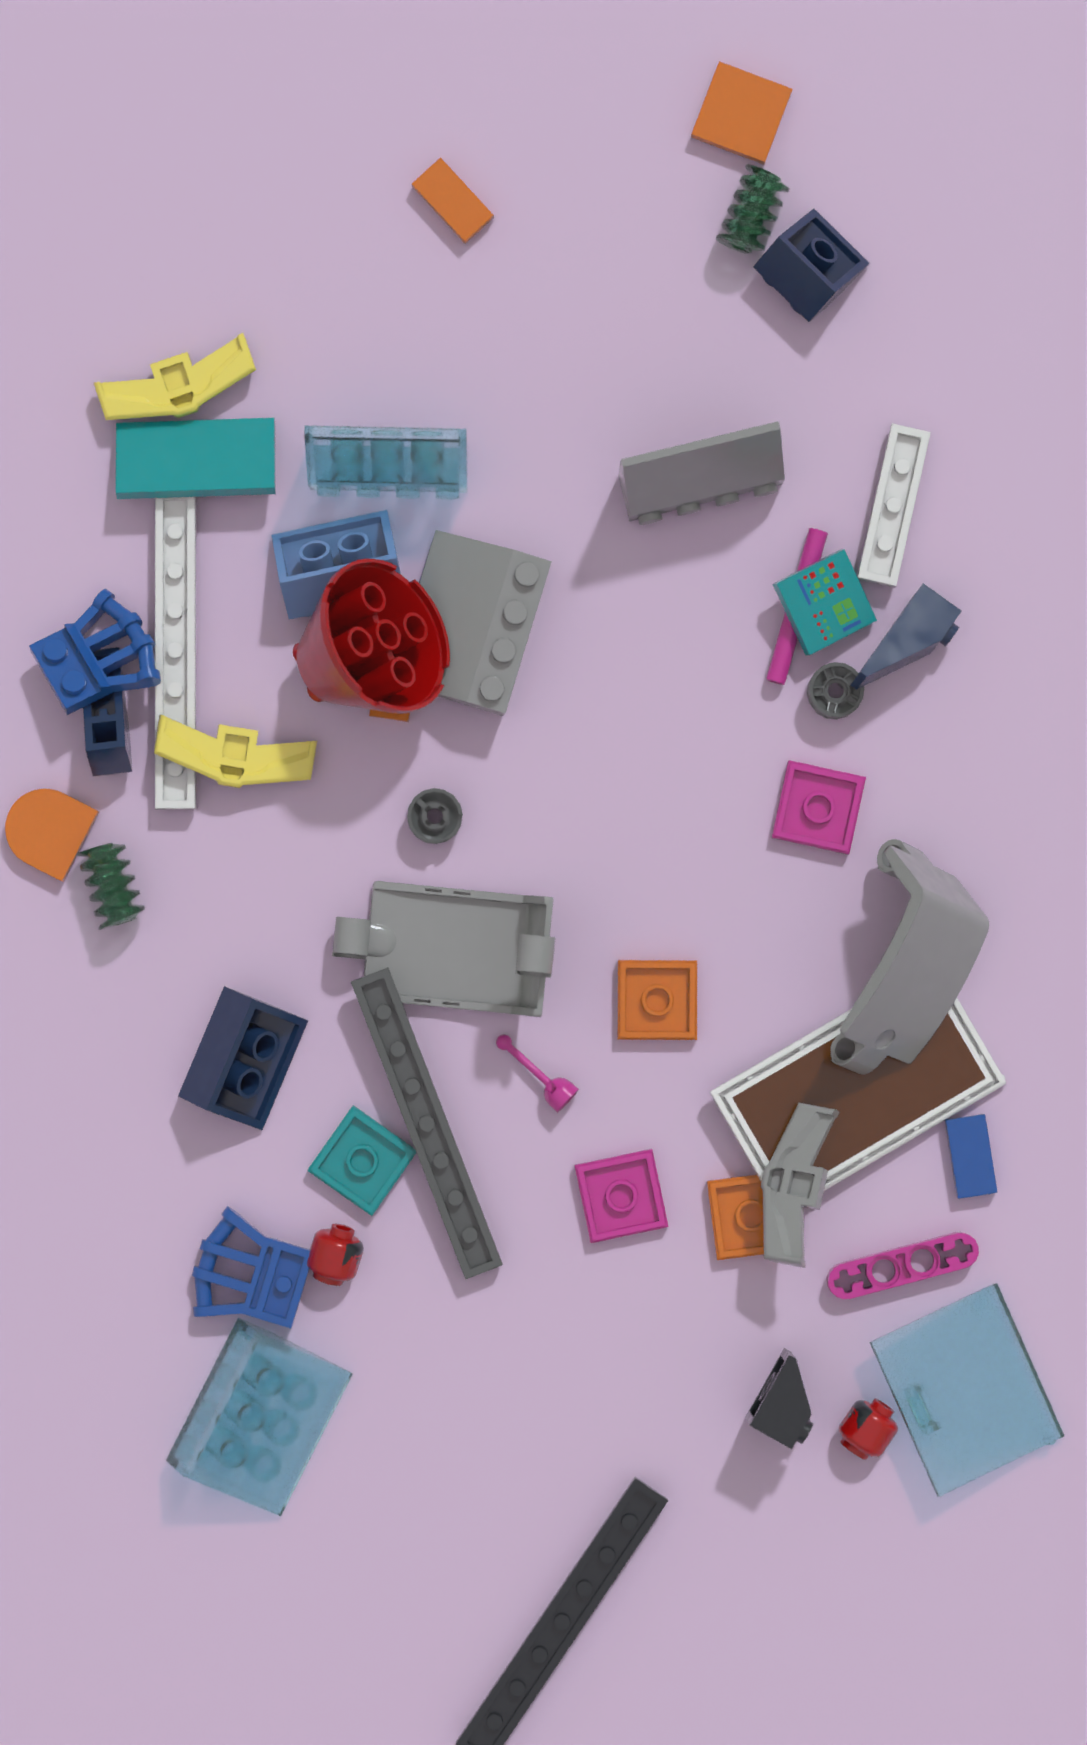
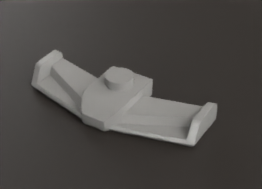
[760,1103,840,1268]

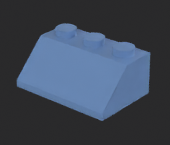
[271,510,401,620]

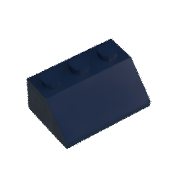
[178,986,308,1130]

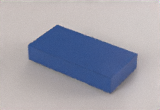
[945,1114,998,1199]

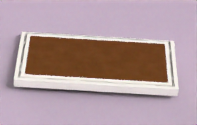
[709,998,1006,1191]

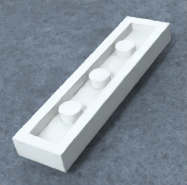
[857,423,931,588]

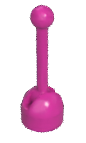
[496,1034,579,1113]

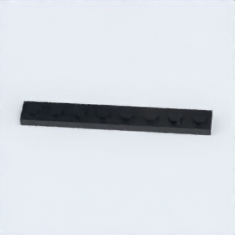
[456,1477,668,1745]

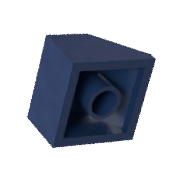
[753,209,870,322]

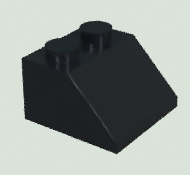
[745,1348,813,1449]

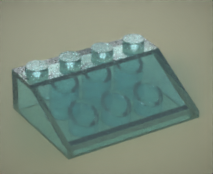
[304,426,468,499]
[166,1317,353,1516]

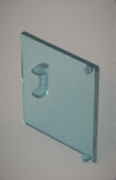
[869,1283,1064,1497]

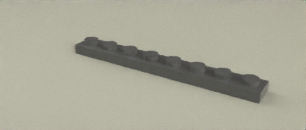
[351,967,503,1279]

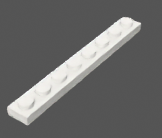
[155,497,196,809]

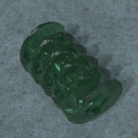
[716,164,790,254]
[76,843,145,930]

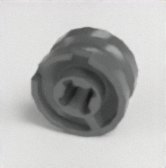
[807,662,864,720]
[407,788,463,844]

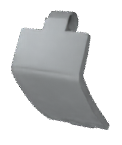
[830,839,989,1075]
[332,881,555,1017]

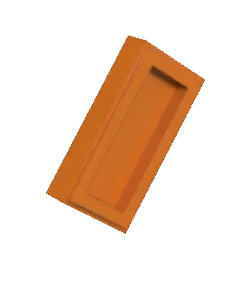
[412,157,494,244]

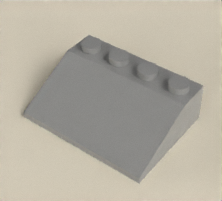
[618,421,785,525]
[419,530,552,716]

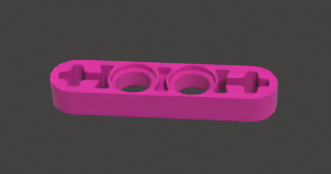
[827,1232,979,1299]

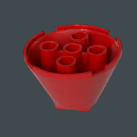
[293,558,450,713]

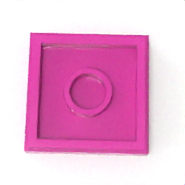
[771,760,866,855]
[575,1149,669,1243]

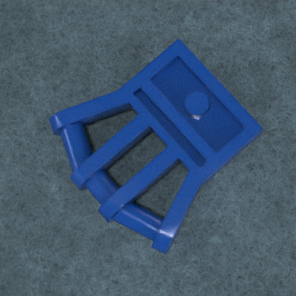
[29,589,161,715]
[192,1206,310,1329]

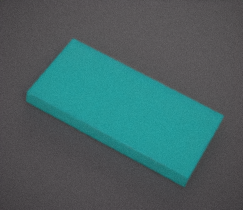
[115,418,276,499]

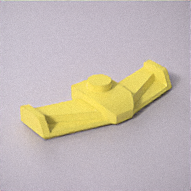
[93,333,256,420]
[154,714,317,788]

